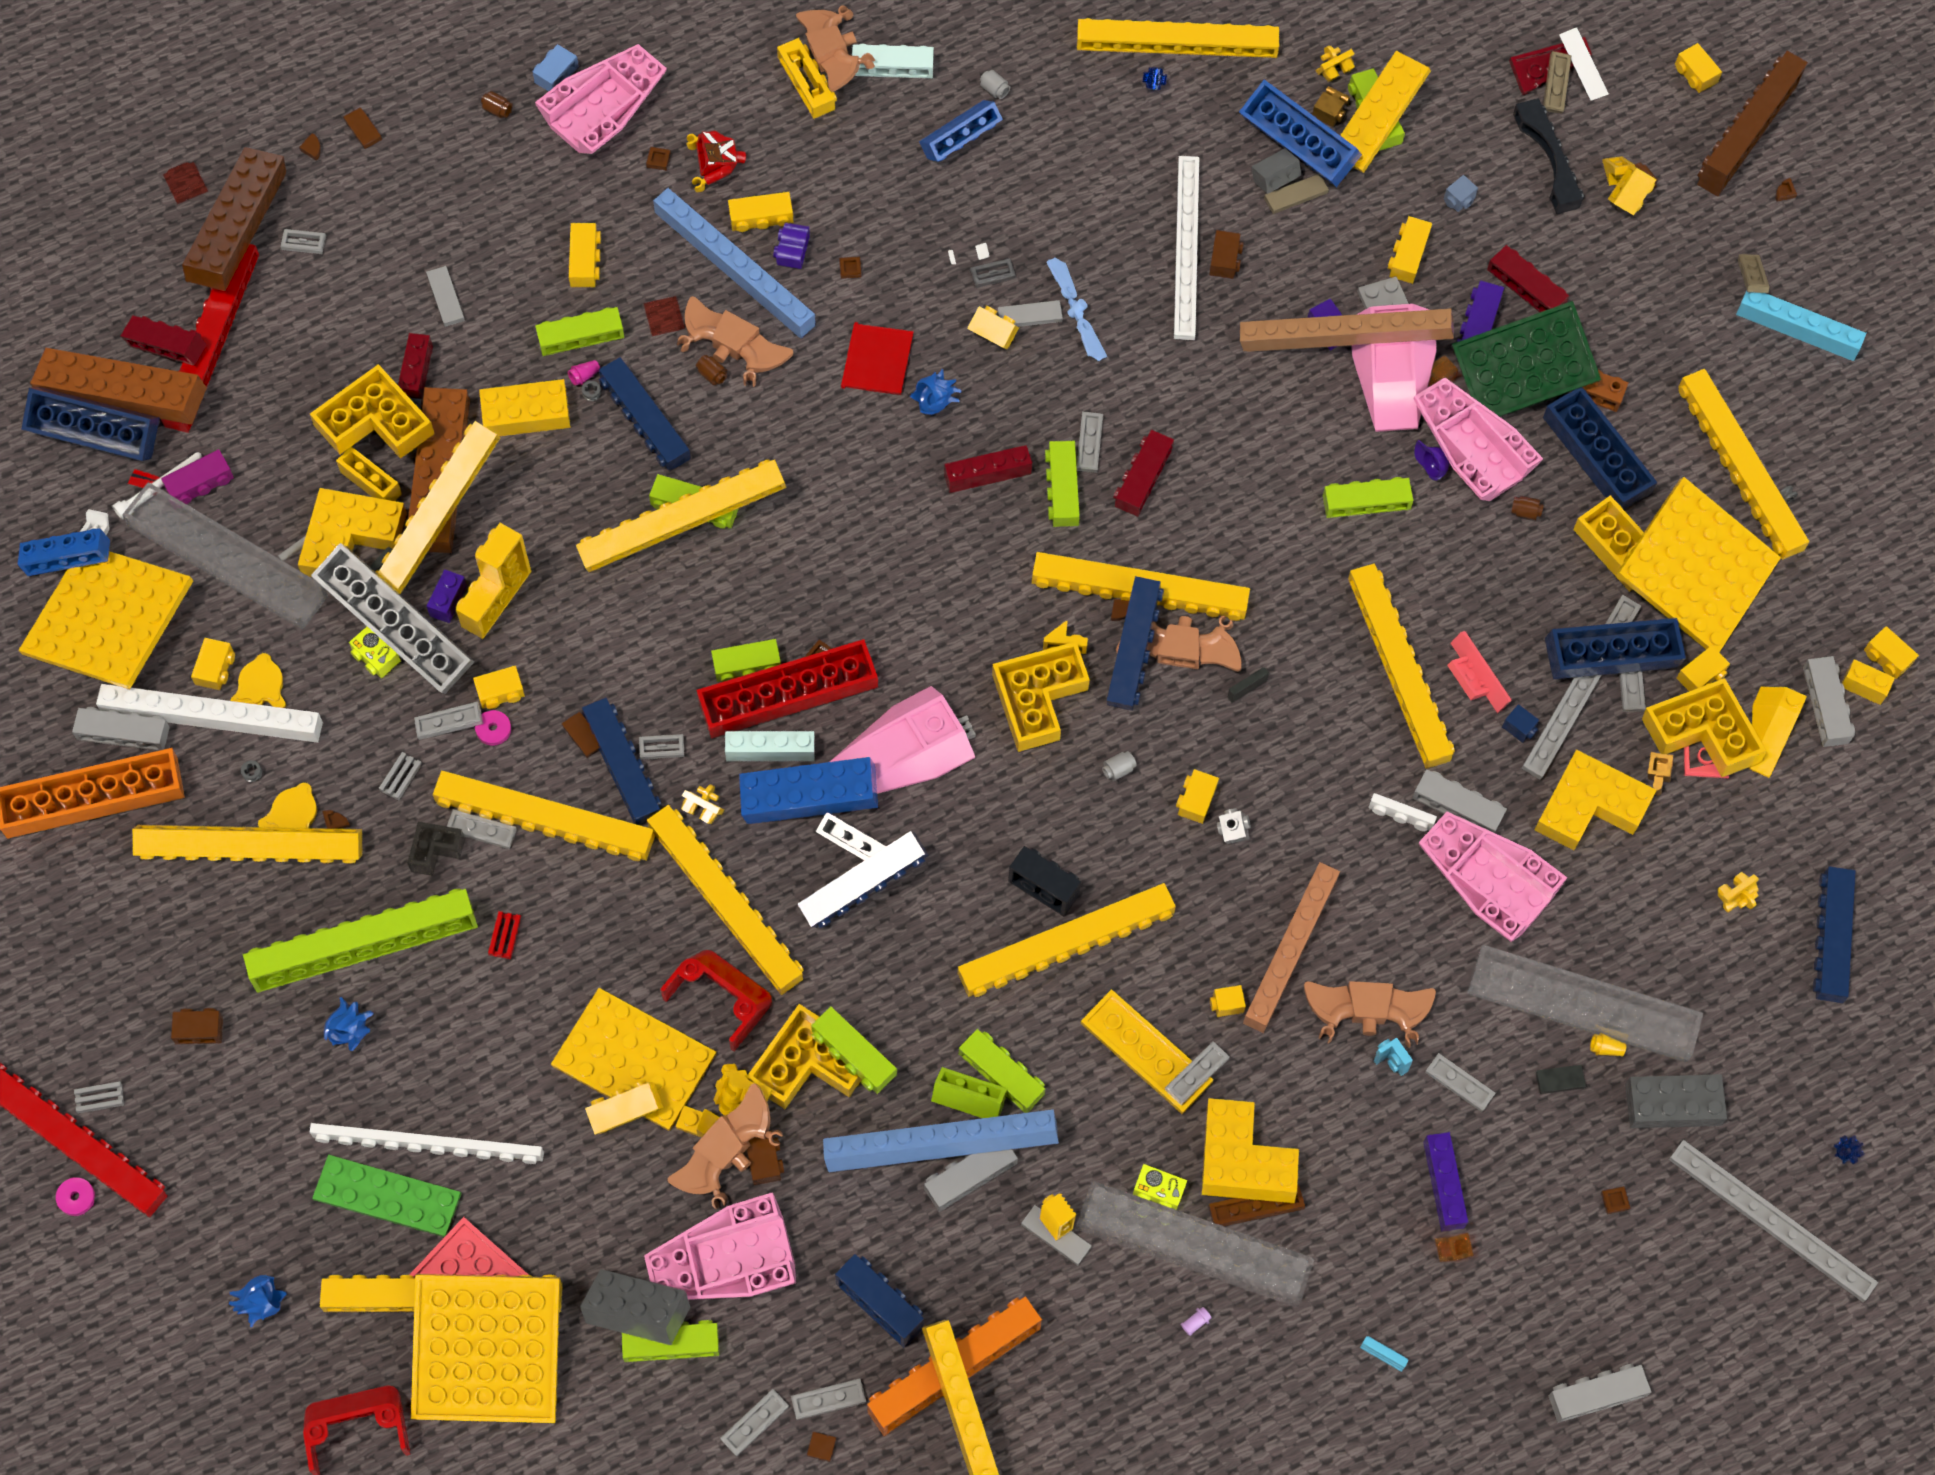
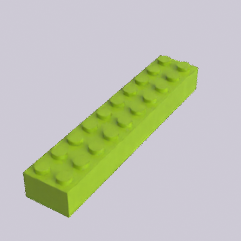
[243,889,478,993]

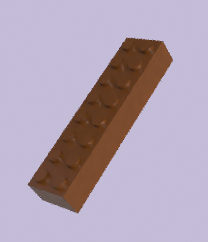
[1697,51,1808,197]
[182,147,286,291]

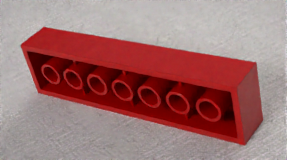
[696,639,878,739]

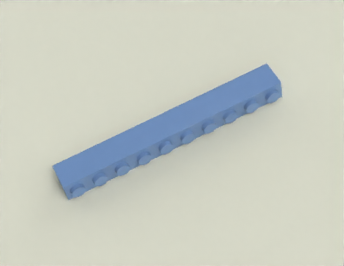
[653,188,815,339]
[823,1109,1059,1172]

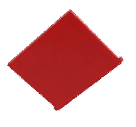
[841,322,914,395]

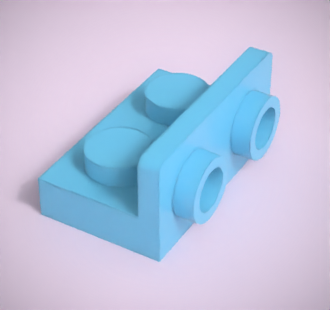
[1374,1038,1413,1076]

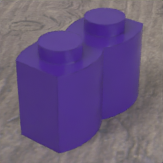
[773,223,810,269]

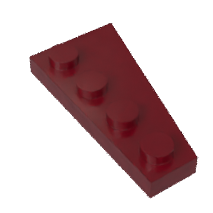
[1509,37,1592,95]

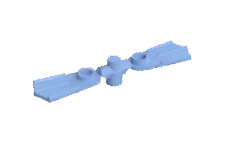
[1047,258,1107,361]

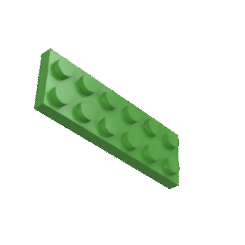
[312,1155,461,1237]

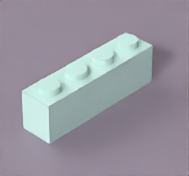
[852,44,934,78]
[725,731,815,761]

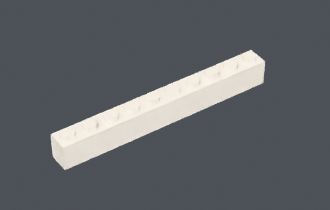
[96,684,323,742]

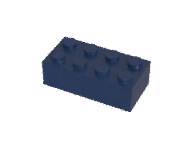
[835,1254,924,1348]

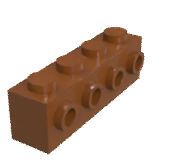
[1565,370,1629,412]

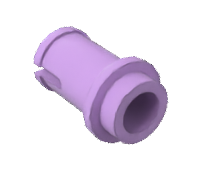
[1180,1307,1212,1336]

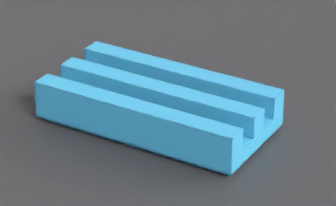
[1360,1336,1408,1372]

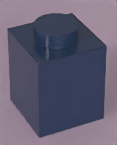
[1502,704,1539,743]

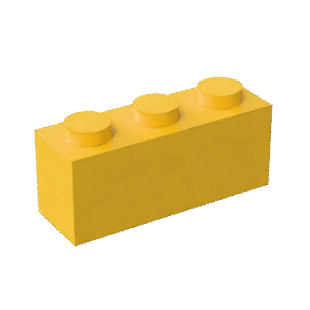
[728,192,793,232]
[1387,216,1432,284]
[569,223,601,287]
[336,446,402,501]
[585,1080,663,1134]

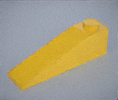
[1749,687,1807,778]

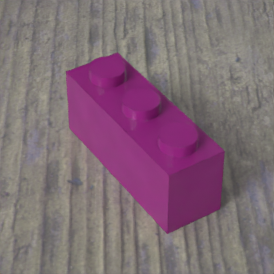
[161,449,234,507]

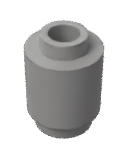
[980,70,1010,99]
[1102,751,1137,781]

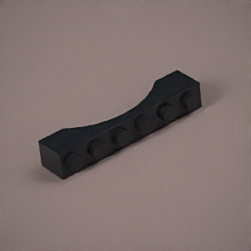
[1513,98,1584,214]

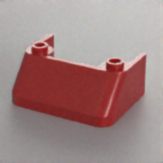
[660,950,772,1052]
[303,1385,411,1475]

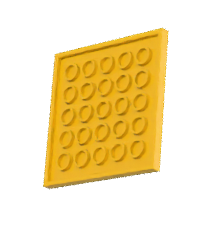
[1616,477,1781,652]
[19,551,193,690]
[411,1274,560,1423]

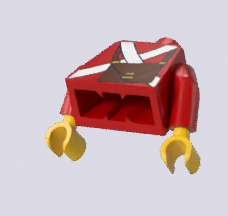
[686,130,746,192]

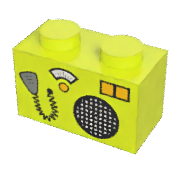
[349,627,401,678]
[1133,1164,1187,1212]

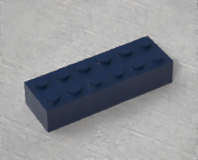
[21,387,160,461]
[1543,387,1657,510]
[1545,618,1686,679]

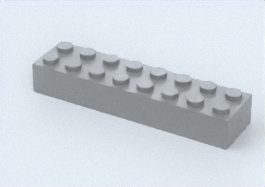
[311,543,475,694]

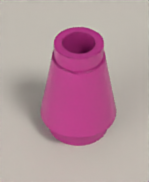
[568,360,600,386]

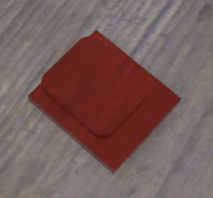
[163,162,208,204]
[644,296,685,336]

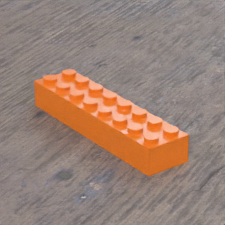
[0,748,185,839]
[867,1296,1042,1436]

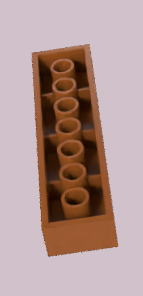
[30,348,207,424]
[408,387,470,553]

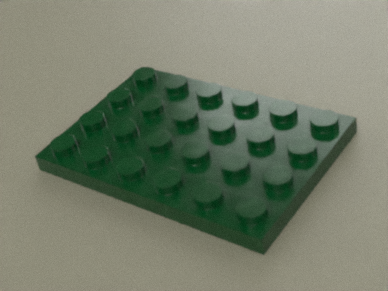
[1452,301,1601,417]

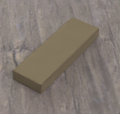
[1543,51,1572,114]
[1264,174,1329,214]
[1738,254,1769,293]

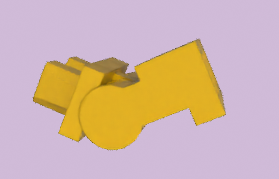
[714,1064,773,1115]

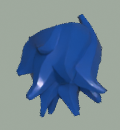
[910,369,961,415]
[324,997,373,1051]
[229,1275,287,1327]

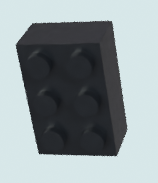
[1008,846,1081,917]

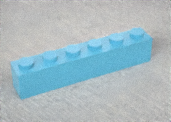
[1736,290,1866,361]

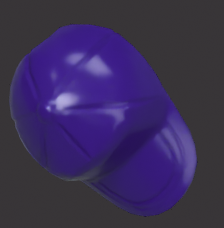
[1414,440,1449,480]

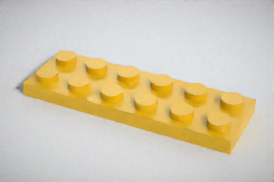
[1340,51,1431,173]
[1080,989,1213,1114]

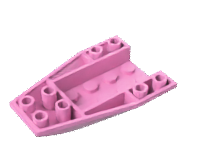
[535,44,667,154]
[1352,304,1436,432]
[1413,378,1543,501]
[830,686,975,794]
[1419,812,1567,942]
[644,1193,796,1300]

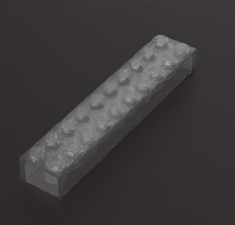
[122,482,328,630]
[1467,944,1703,1063]
[1076,1180,1315,1308]

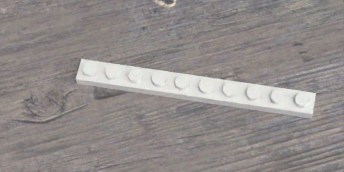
[1174,156,1199,340]
[310,1123,544,1164]

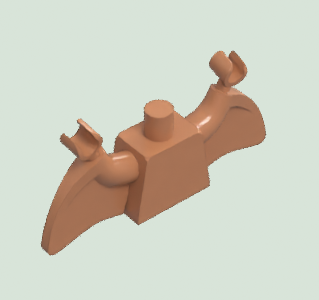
[796,6,875,92]
[677,296,793,387]
[1116,616,1241,671]
[1304,981,1436,1048]
[668,1083,783,1209]

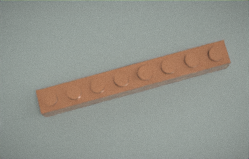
[1243,862,1340,1033]

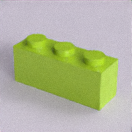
[711,639,781,682]
[931,1067,1007,1118]

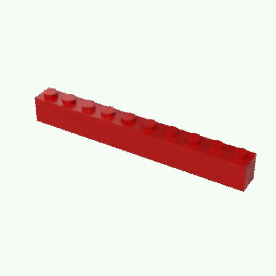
[161,244,259,433]
[0,1063,168,1218]

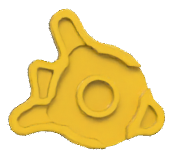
[230,653,286,708]
[258,783,317,828]

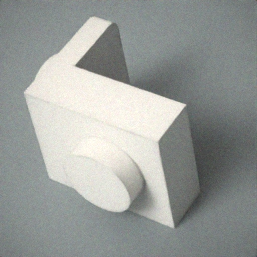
[80,509,109,535]

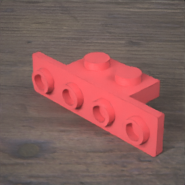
[1447,631,1511,713]

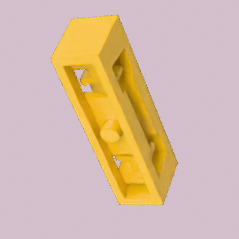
[777,38,837,119]

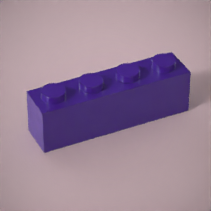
[1457,280,1504,342]
[1423,1132,1468,1232]

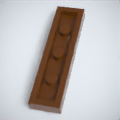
[1208,1185,1305,1229]

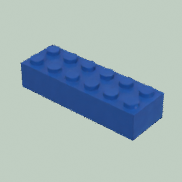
[1239,80,1362,188]
[739,757,878,824]

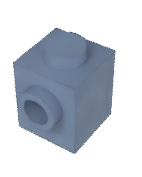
[1444,175,1478,212]

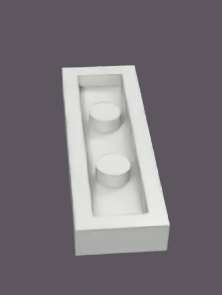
[1369,793,1437,831]

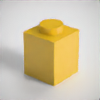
[1210,985,1246,1017]

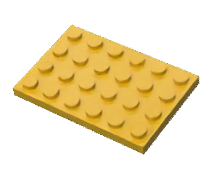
[551,988,717,1131]

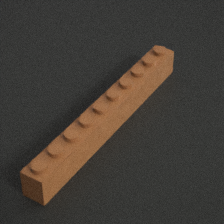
[1240,309,1454,352]

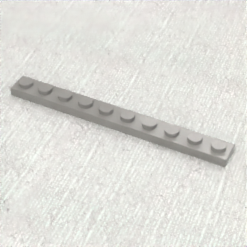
[1521,595,1641,780]
[1669,1140,1878,1302]

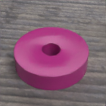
[475,710,511,746]
[56,1178,95,1216]

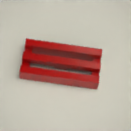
[488,911,521,959]

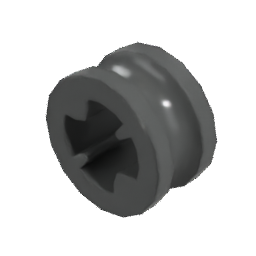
[582,381,601,401]
[1780,485,1798,504]
[241,760,262,782]

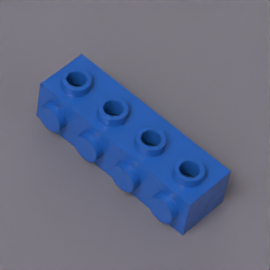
[919,100,1003,162]
[18,528,110,576]

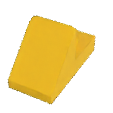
[1602,156,1635,186]
[1043,621,1088,654]
[675,1106,720,1138]

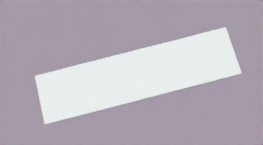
[1559,28,1608,100]

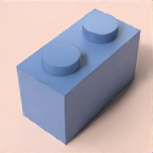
[533,44,579,91]

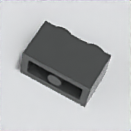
[1252,148,1301,194]

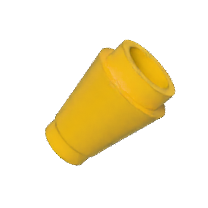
[1590,1033,1626,1056]

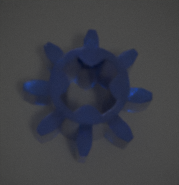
[1142,67,1167,90]
[1834,1135,1865,1164]

